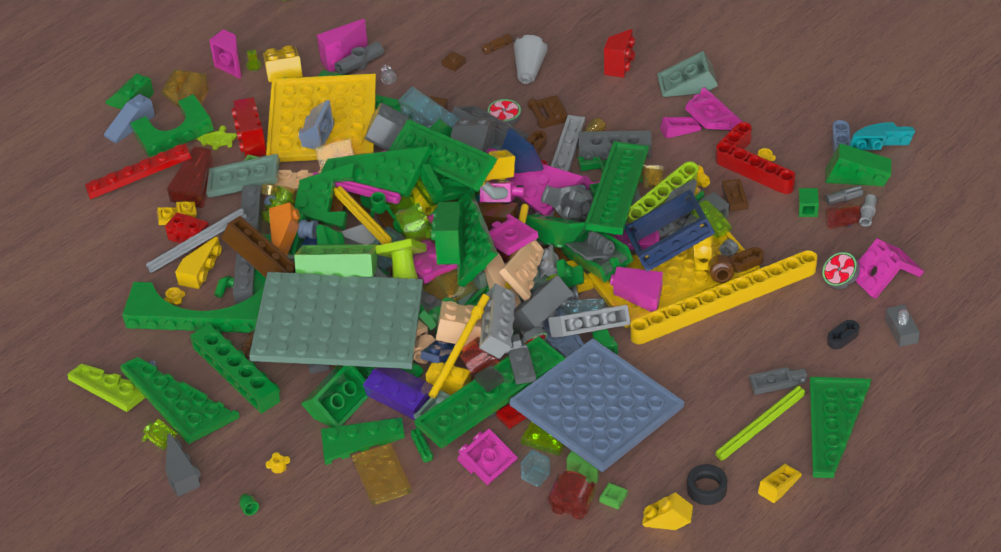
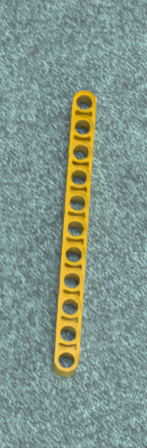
[630,250,817,344]

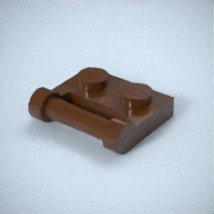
[527,95,568,128]

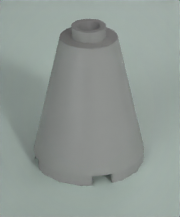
[514,35,548,84]

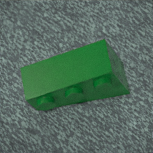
[431,202,462,265]

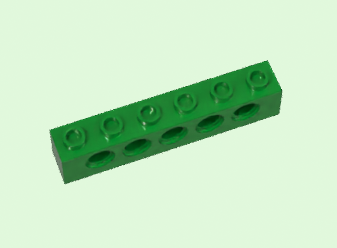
[190,324,281,414]

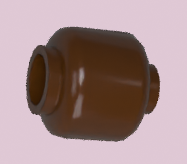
[708,254,734,283]

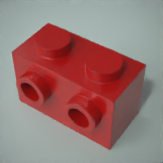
[165,212,209,249]

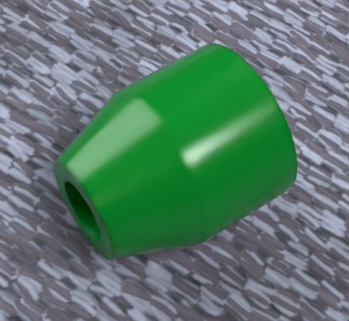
[239,493,259,516]

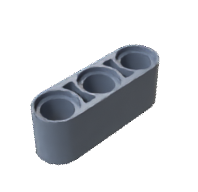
[831,120,851,154]

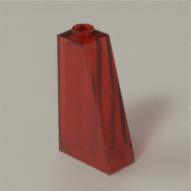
[167,146,213,208]

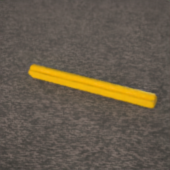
[334,186,392,245]

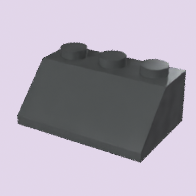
[513,275,573,332]

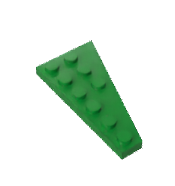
[457,191,498,287]
[121,357,239,445]

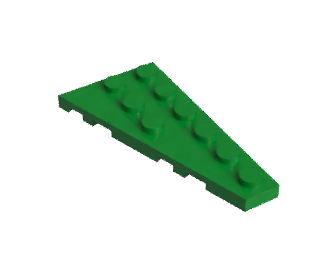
[321,146,432,198]
[809,377,872,478]

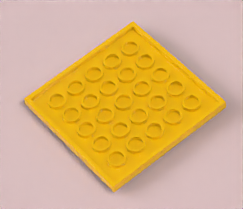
[266,74,376,162]

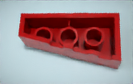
[231,97,266,158]

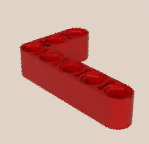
[716,122,795,194]

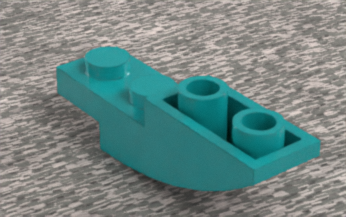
[849,122,915,150]

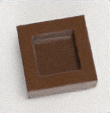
[442,52,466,72]

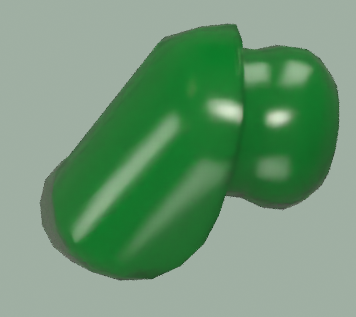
[214,276,234,298]

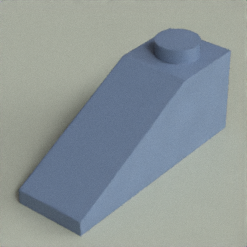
[104,94,155,144]

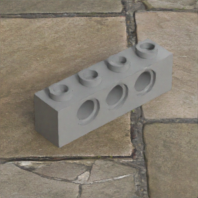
[548,305,630,337]

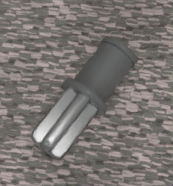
[825,186,863,206]

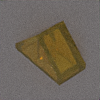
[644,165,665,188]

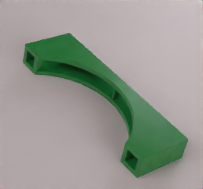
[122,282,264,333]

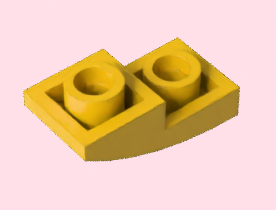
[157,202,197,225]

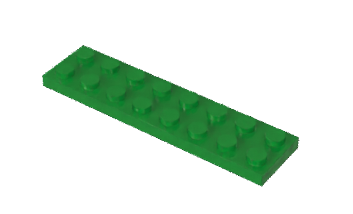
[389,119,498,192]
[585,141,649,235]
[414,336,565,449]

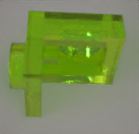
[141,419,177,451]

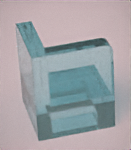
[520,449,550,487]

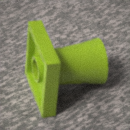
[375,239,427,279]

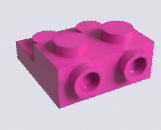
[457,429,518,486]

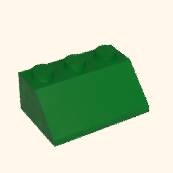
[301,365,368,427]

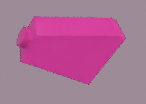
[610,267,663,312]

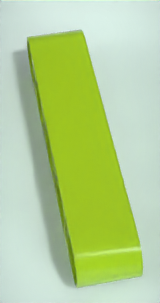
[627,162,698,229]

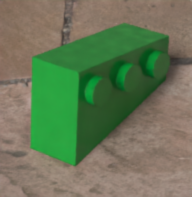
[825,143,891,187]

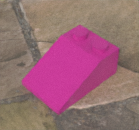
[317,19,368,72]

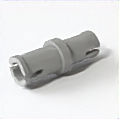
[859,194,877,227]

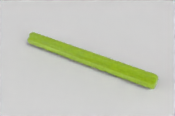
[715,386,805,461]

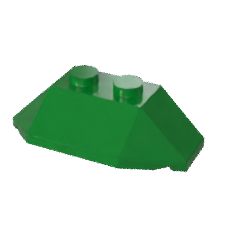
[526,214,587,247]

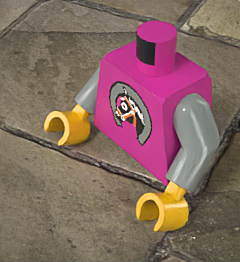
[480,178,525,202]

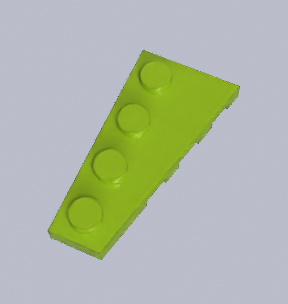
[68,364,146,412]

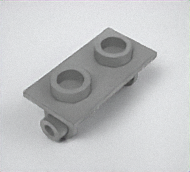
[539,244,558,279]

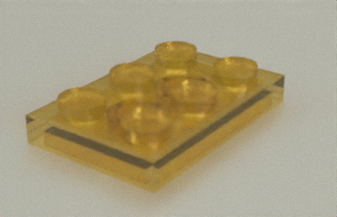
[352,443,412,506]

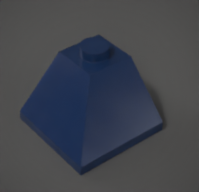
[501,128,544,173]

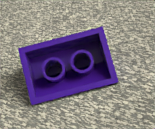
[363,367,433,420]

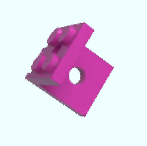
[489,214,539,263]
[855,238,924,299]

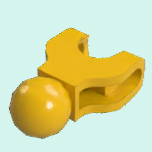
[691,220,712,270]

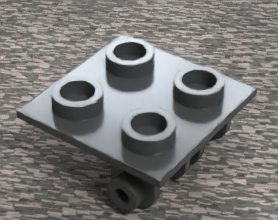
[566,231,618,260]

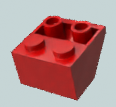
[604,29,635,78]

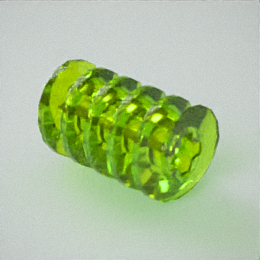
[260,186,297,223]

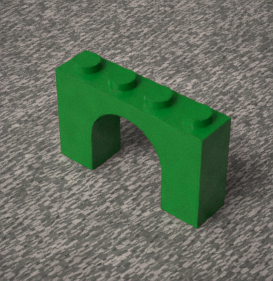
[130,94,214,158]

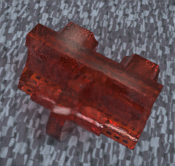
[826,203,860,229]

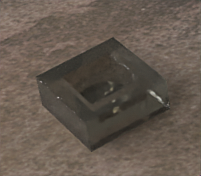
[475,365,504,392]

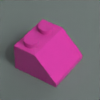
[209,29,241,78]

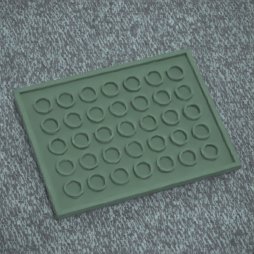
[250,272,423,369]

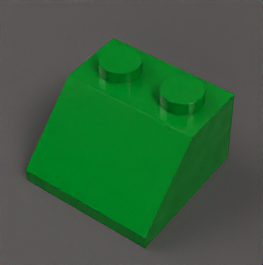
[105,73,154,110]

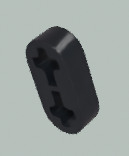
[827,320,860,349]

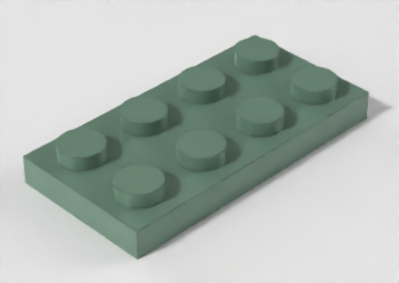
[206,154,280,198]

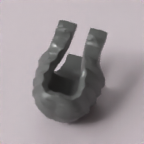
[541,184,594,222]

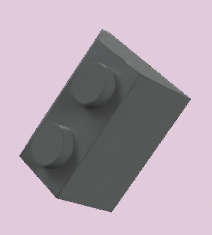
[364,102,412,151]

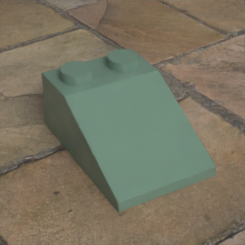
[657,51,718,97]

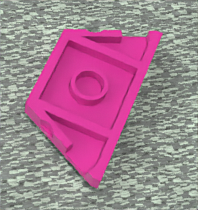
[685,87,743,130]

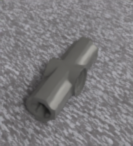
[335,41,384,75]

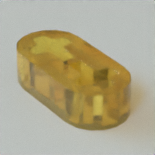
[261,183,295,198]

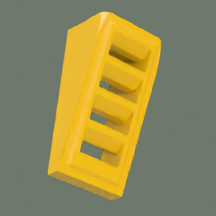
[758,464,802,503]

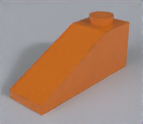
[269,202,300,256]

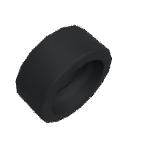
[687,464,728,505]

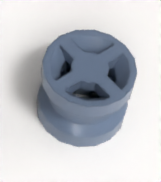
[298,220,319,239]

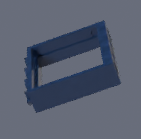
[625,189,715,272]

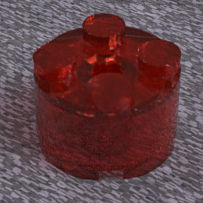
[460,336,502,377]
[548,471,596,520]

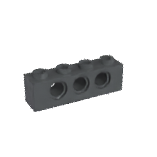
[579,130,652,160]

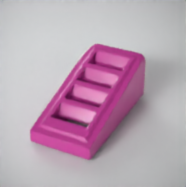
[660,117,701,138]

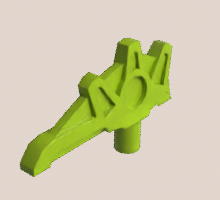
[196,125,237,150]

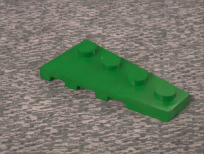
[321,417,405,465]

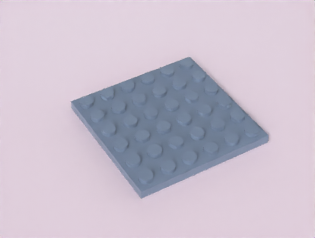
[510,338,685,472]

